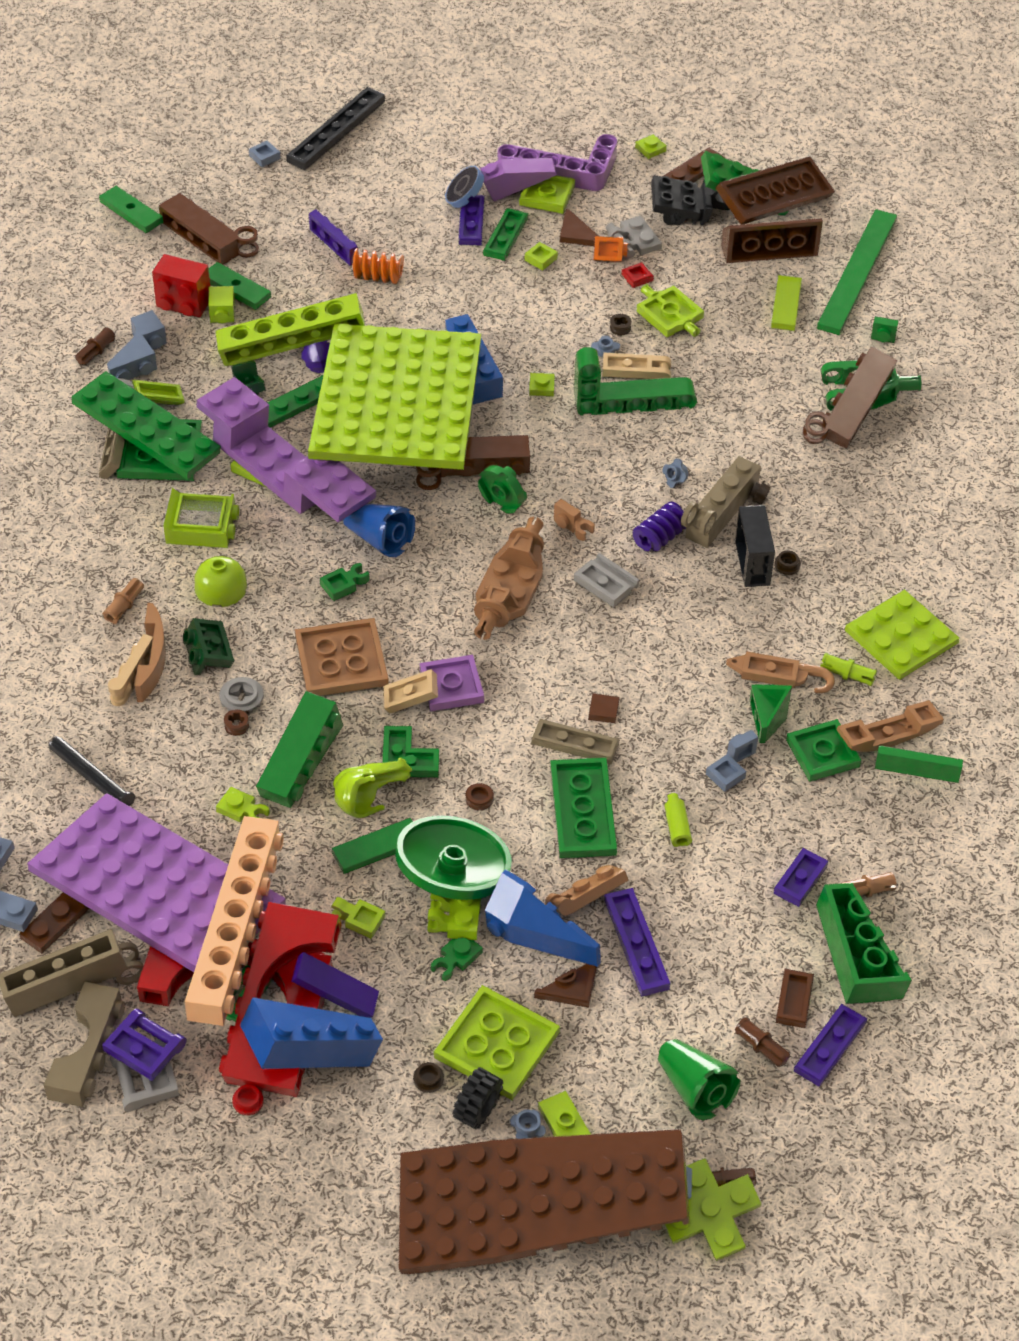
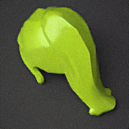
[333,758,412,818]

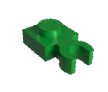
[320,563,370,601]
[431,938,483,981]

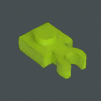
[216,787,270,823]

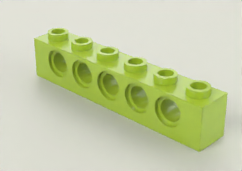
[215,293,365,366]

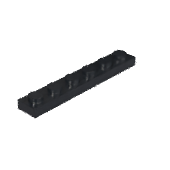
[286,87,385,171]

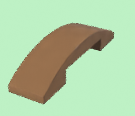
[135,603,166,702]
[837,700,944,752]

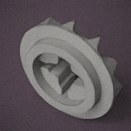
[219,677,264,713]

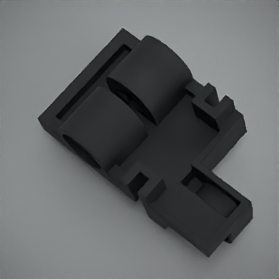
[651,175,730,225]

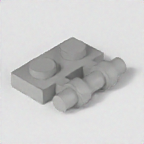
[606,216,662,258]

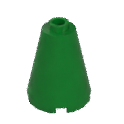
[658,1039,741,1121]

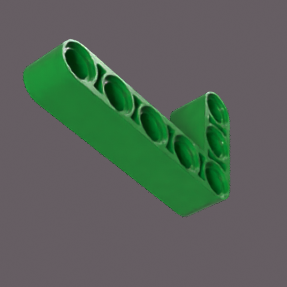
[574,347,697,416]

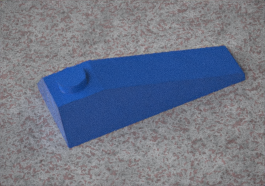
[485,869,601,967]

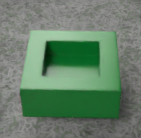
[871,316,899,343]

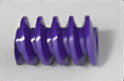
[632,501,686,552]

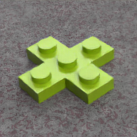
[664,1158,762,1261]

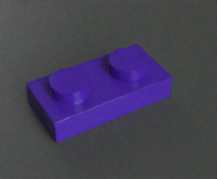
[774,848,828,907]

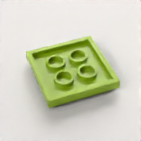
[845,589,960,680]
[434,985,560,1100]

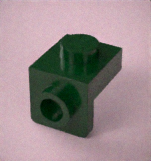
[231,360,266,395]

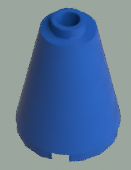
[343,504,415,558]

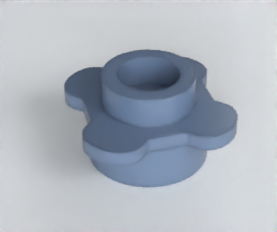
[591,336,620,357]
[662,458,688,488]
[510,1109,546,1139]

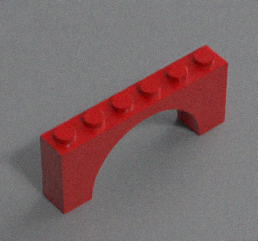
[219,902,342,1097]
[137,942,333,1009]

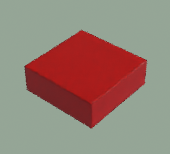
[621,262,654,288]

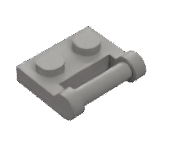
[110,1039,179,1112]

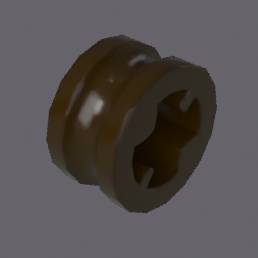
[610,314,632,336]

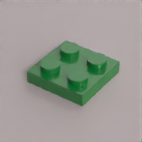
[786,719,862,782]

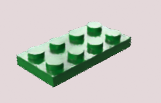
[701,151,789,216]
[550,758,617,858]

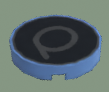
[445,166,484,208]

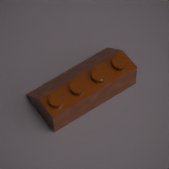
[721,218,823,263]

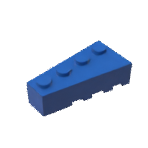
[445,314,503,405]
[240,997,383,1069]

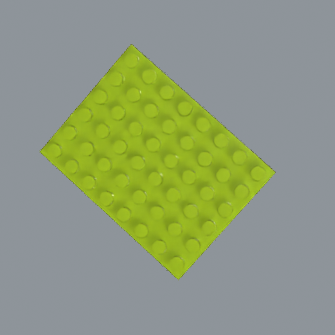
[308,324,481,470]

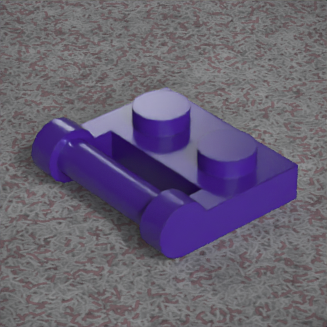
[102,1008,187,1081]

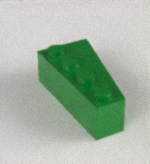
[256,691,344,808]
[816,883,912,1004]

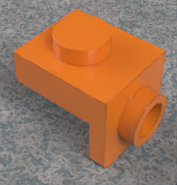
[594,236,628,262]

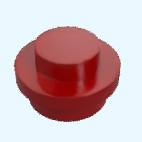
[232,1084,264,1115]

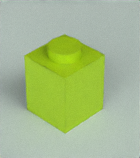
[209,286,235,324]

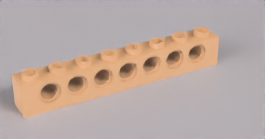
[185,816,284,1026]

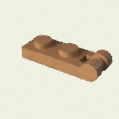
[545,865,629,916]

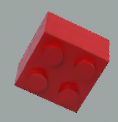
[152,254,211,318]

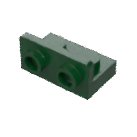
[183,618,234,675]

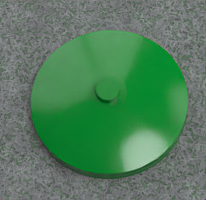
[395,815,512,900]

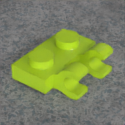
[427,893,481,940]

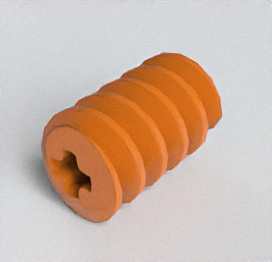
[352,248,404,284]

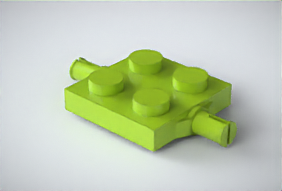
[636,284,704,337]

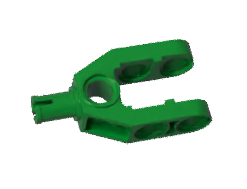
[820,360,922,410]

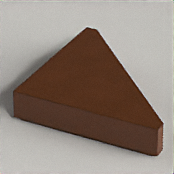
[560,209,599,246]
[534,964,597,1008]

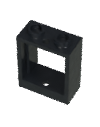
[735,505,775,587]

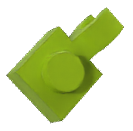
[331,897,386,939]

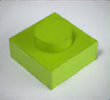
[635,134,667,159]
[525,242,558,271]
[529,373,555,396]

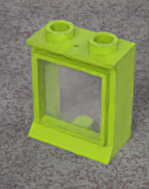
[163,488,239,548]

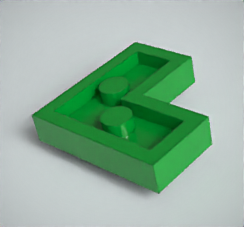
[382,726,439,778]

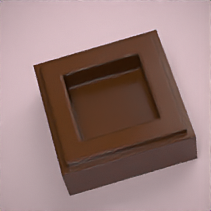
[588,693,620,724]

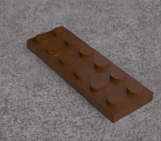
[715,156,835,225]

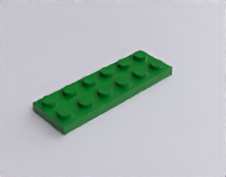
[71,371,221,479]

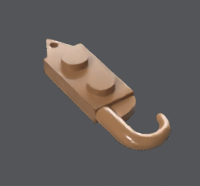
[726,651,835,693]

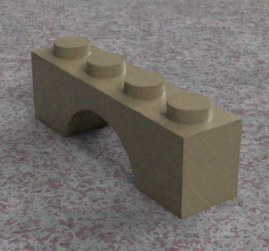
[44,981,125,1107]

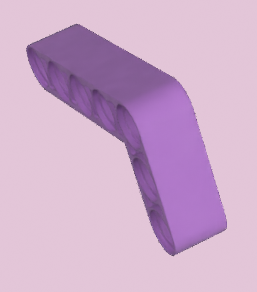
[497,134,617,191]

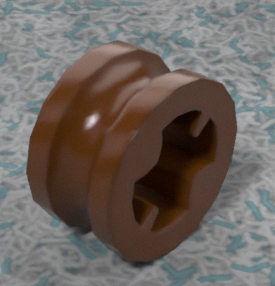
[224,709,249,736]

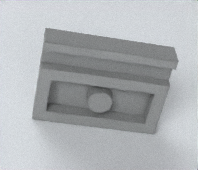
[574,553,639,607]

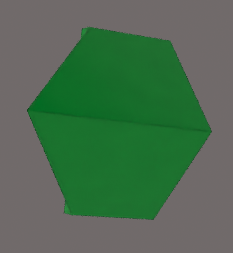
[749,684,792,743]

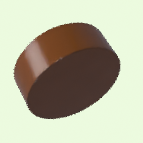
[465,783,494,810]

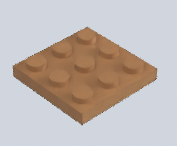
[295,618,389,696]

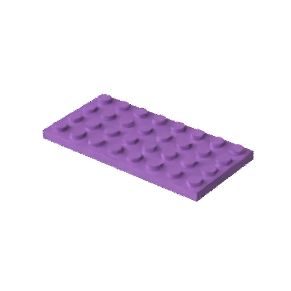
[27,793,286,972]

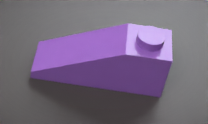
[480,158,557,201]

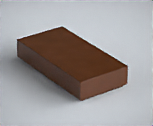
[775,969,814,1028]

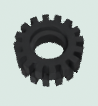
[452,1067,503,1130]

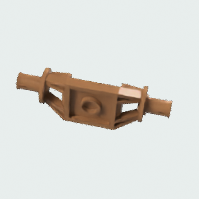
[474,516,544,640]

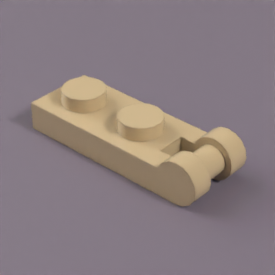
[602,353,671,379]
[108,634,153,706]

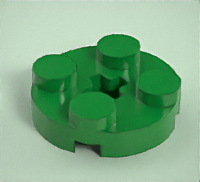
[478,465,527,514]

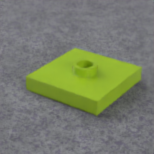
[519,175,575,214]

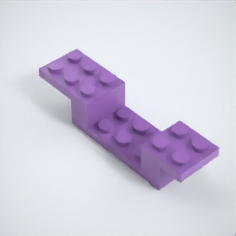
[196,377,376,523]

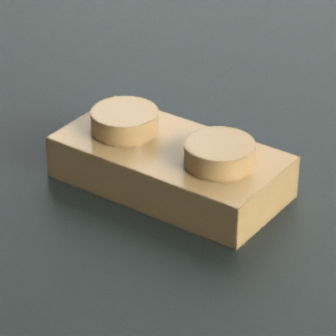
[384,669,438,713]

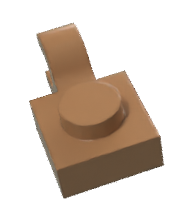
[554,499,595,541]

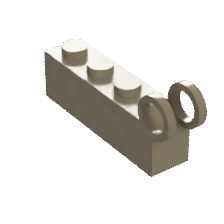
[681,456,761,548]
[0,929,144,1018]

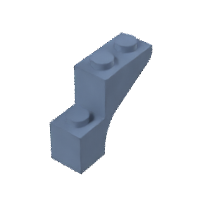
[107,310,167,380]

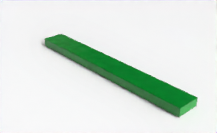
[817,209,897,336]

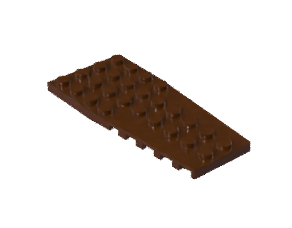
[399,1129,690,1274]

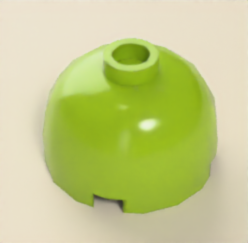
[194,556,247,607]

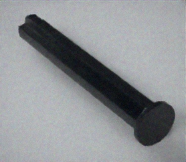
[48,736,135,806]

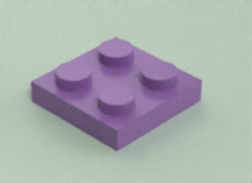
[420,655,484,712]

